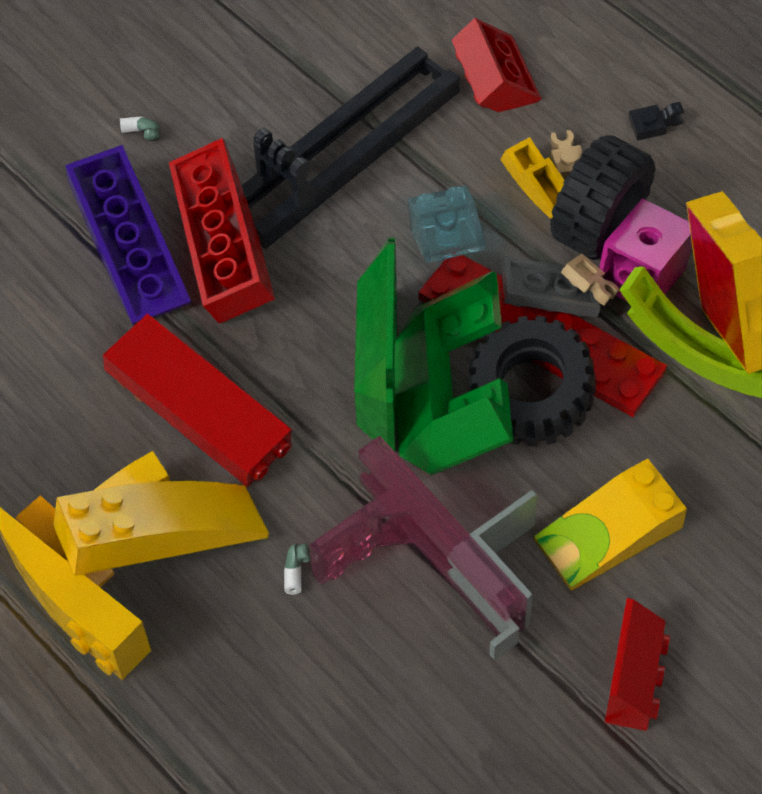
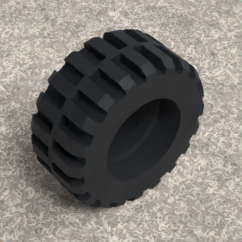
[550,135,656,260]
[468,316,596,447]

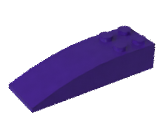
[65,145,191,325]

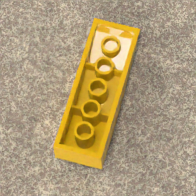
[53,481,269,576]
[0,507,151,680]

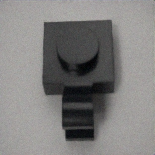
[629,102,684,141]

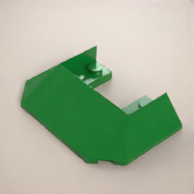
[354,237,397,453]
[395,271,513,476]

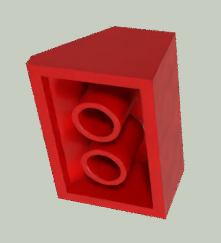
[451,18,542,113]
[605,598,670,731]

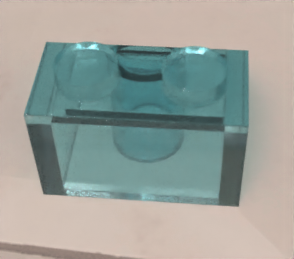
[407,185,486,263]

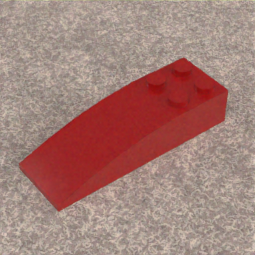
[169,138,275,324]

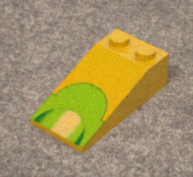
[534,458,687,591]

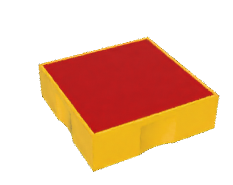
[686,191,762,374]

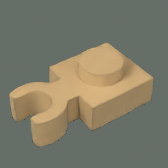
[550,130,583,179]
[561,254,619,305]

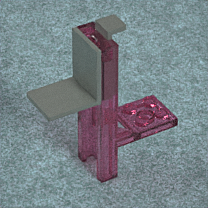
[309,436,538,660]

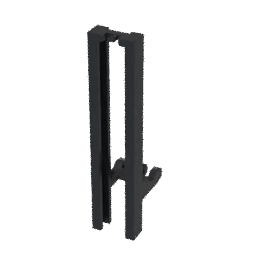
[241,46,460,250]

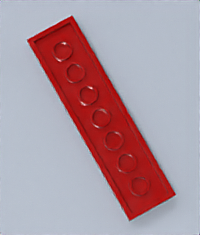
[418,250,667,418]

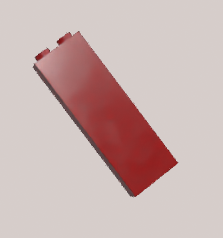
[102,313,292,487]

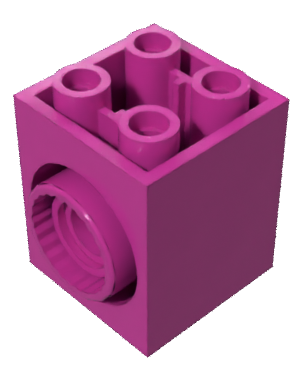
[599,198,692,302]

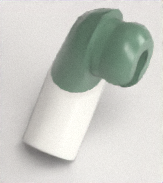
[120,116,161,141]
[284,543,311,595]

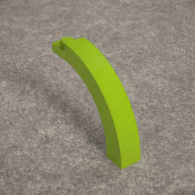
[619,267,762,398]

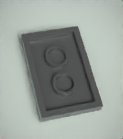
[501,256,601,318]

